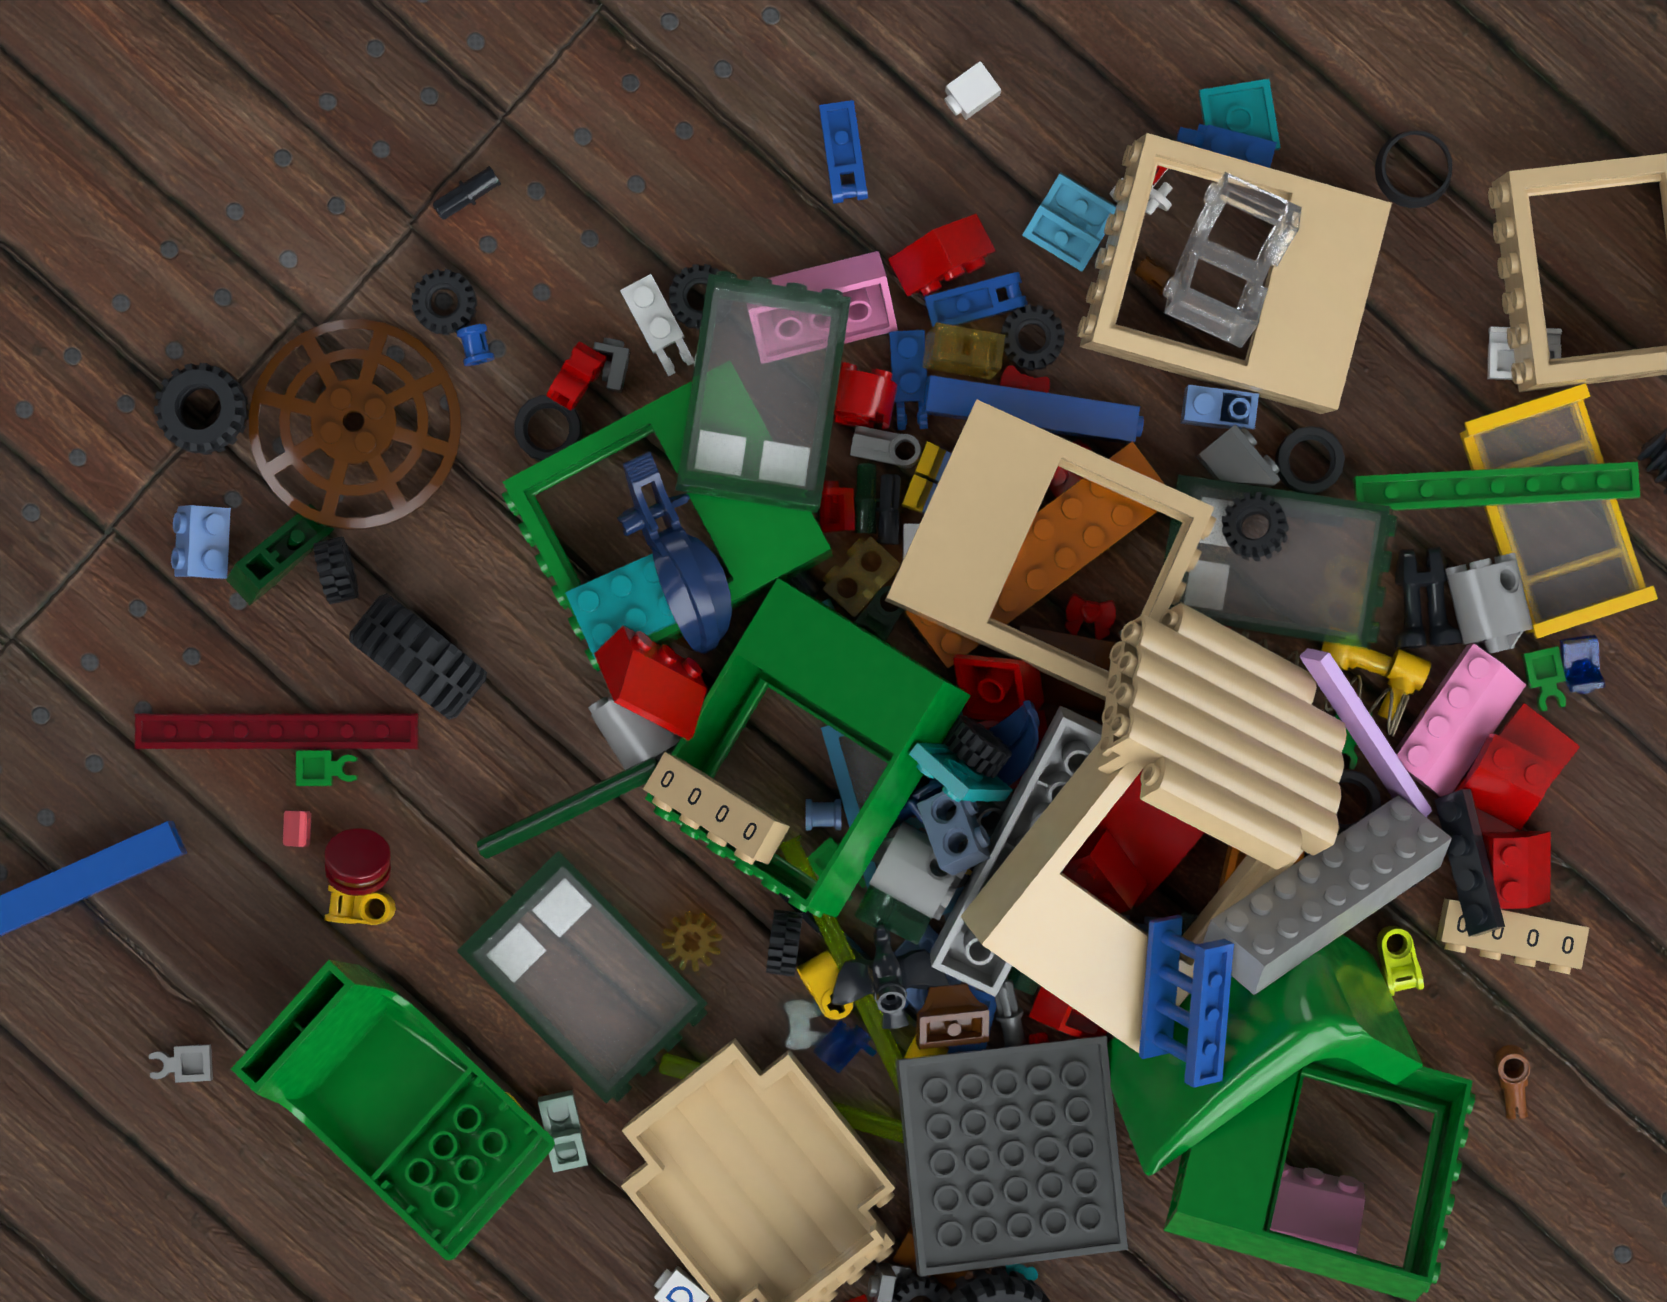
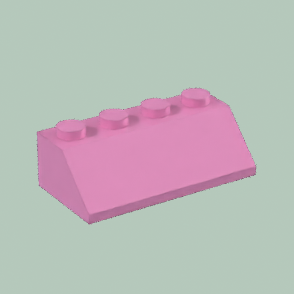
[742,251,898,364]
[1394,644,1526,797]
[1270,1163,1365,1254]

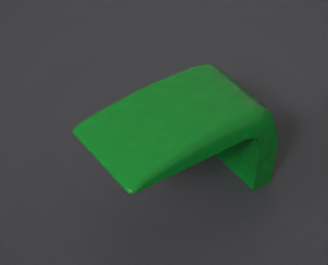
[1107,934,1423,1176]
[231,960,555,1261]

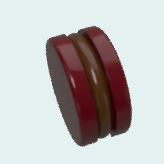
[324,828,391,896]

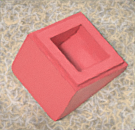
[283,810,311,847]

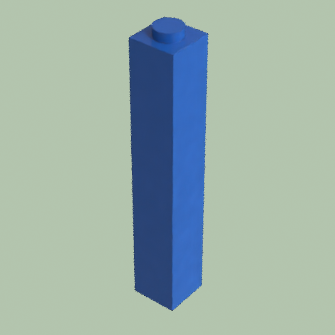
[922,375,1144,444]
[0,821,187,936]

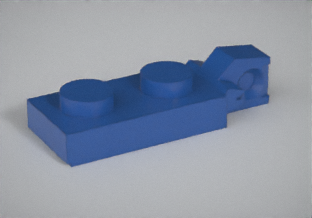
[1176,124,1277,168]

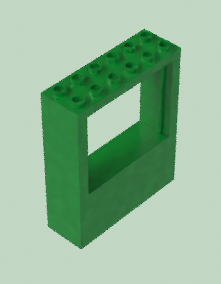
[501,361,833,672]
[645,578,971,918]
[1164,1058,1476,1302]

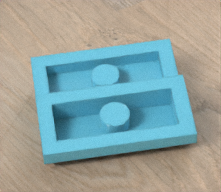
[1022,172,1116,271]

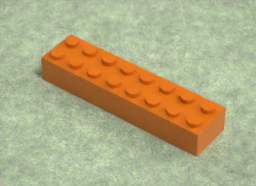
[903,441,1164,670]

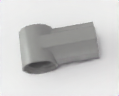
[850,425,922,468]

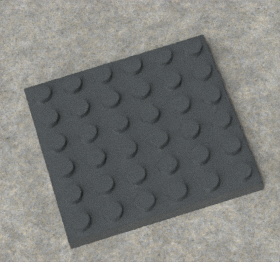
[896,1035,1128,1276]

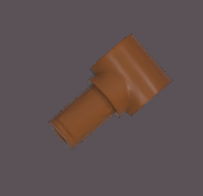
[1495,1045,1530,1119]

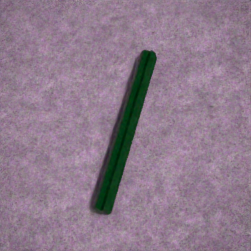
[477,757,659,859]

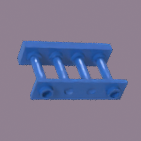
[1139,915,1234,1088]

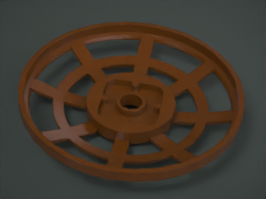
[249,319,461,530]

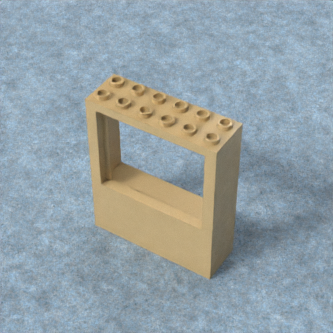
[1077,133,1392,414]
[1488,153,1667,392]
[885,399,1216,701]
[960,741,1304,1053]

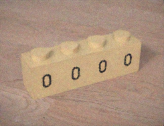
[643,752,790,865]
[1436,898,1589,974]

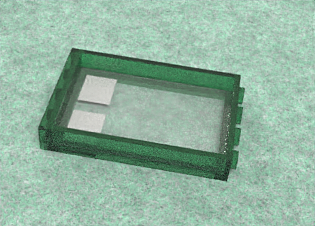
[675,271,851,513]
[1163,475,1398,650]
[457,850,709,1104]

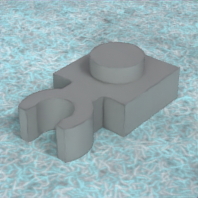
[149,1044,213,1083]

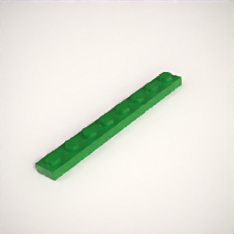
[1353,462,1640,513]

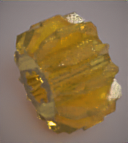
[662,911,722,972]

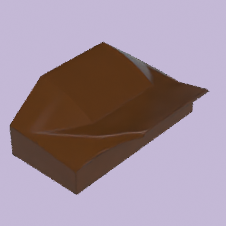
[916,983,989,1050]

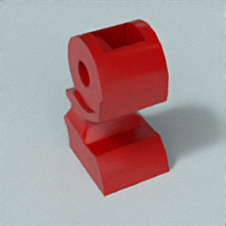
[546,341,607,411]

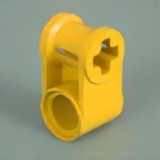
[324,885,396,925]
[796,950,853,1020]

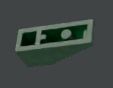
[226,503,335,605]

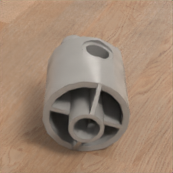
[1445,553,1533,654]
[588,696,681,770]
[869,821,967,921]

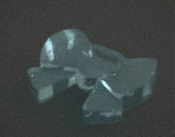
[783,1000,827,1050]

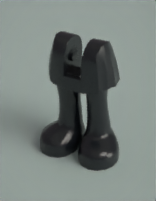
[1395,546,1462,649]

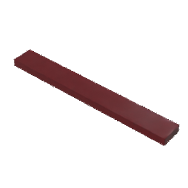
[135,714,419,749]

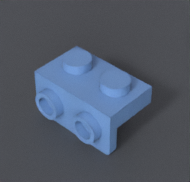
[171,505,231,579]

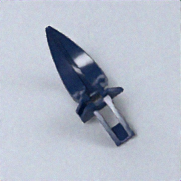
[617,451,732,654]
[889,700,1040,832]

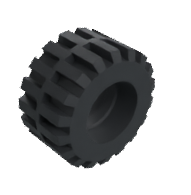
[154,363,249,455]

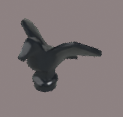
[832,925,949,1029]

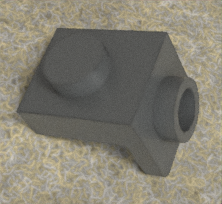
[867,1262,912,1302]

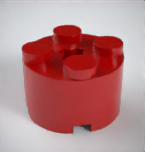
[820,362,898,430]

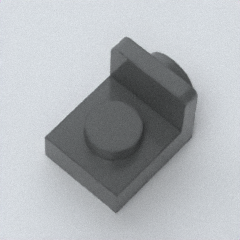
[593,338,631,394]

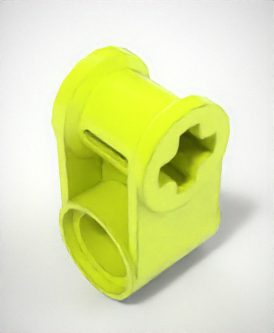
[1377,926,1424,996]

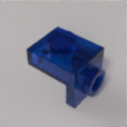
[1560,635,1605,694]
[813,1020,877,1073]

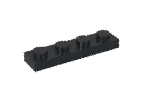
[1434,789,1505,937]

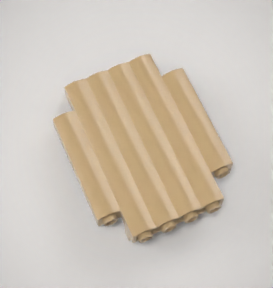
[1097,602,1347,870]
[621,1038,896,1302]

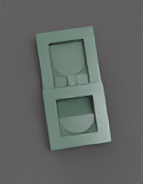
[538,1090,588,1172]

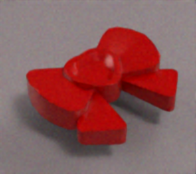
[1000,365,1050,393]
[1065,593,1116,640]

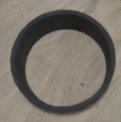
[1375,131,1452,208]

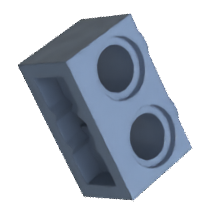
[917,792,991,876]

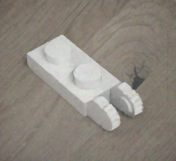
[620,274,695,376]

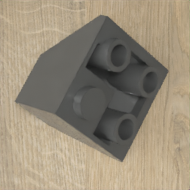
[1196,424,1280,490]

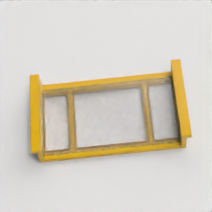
[1459,383,1658,639]

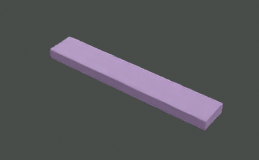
[1299,648,1432,817]

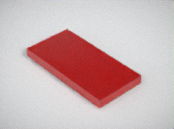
[1436,703,1580,833]

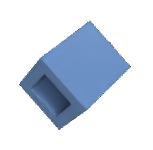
[1180,385,1259,430]

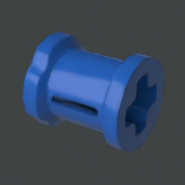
[456,324,495,366]

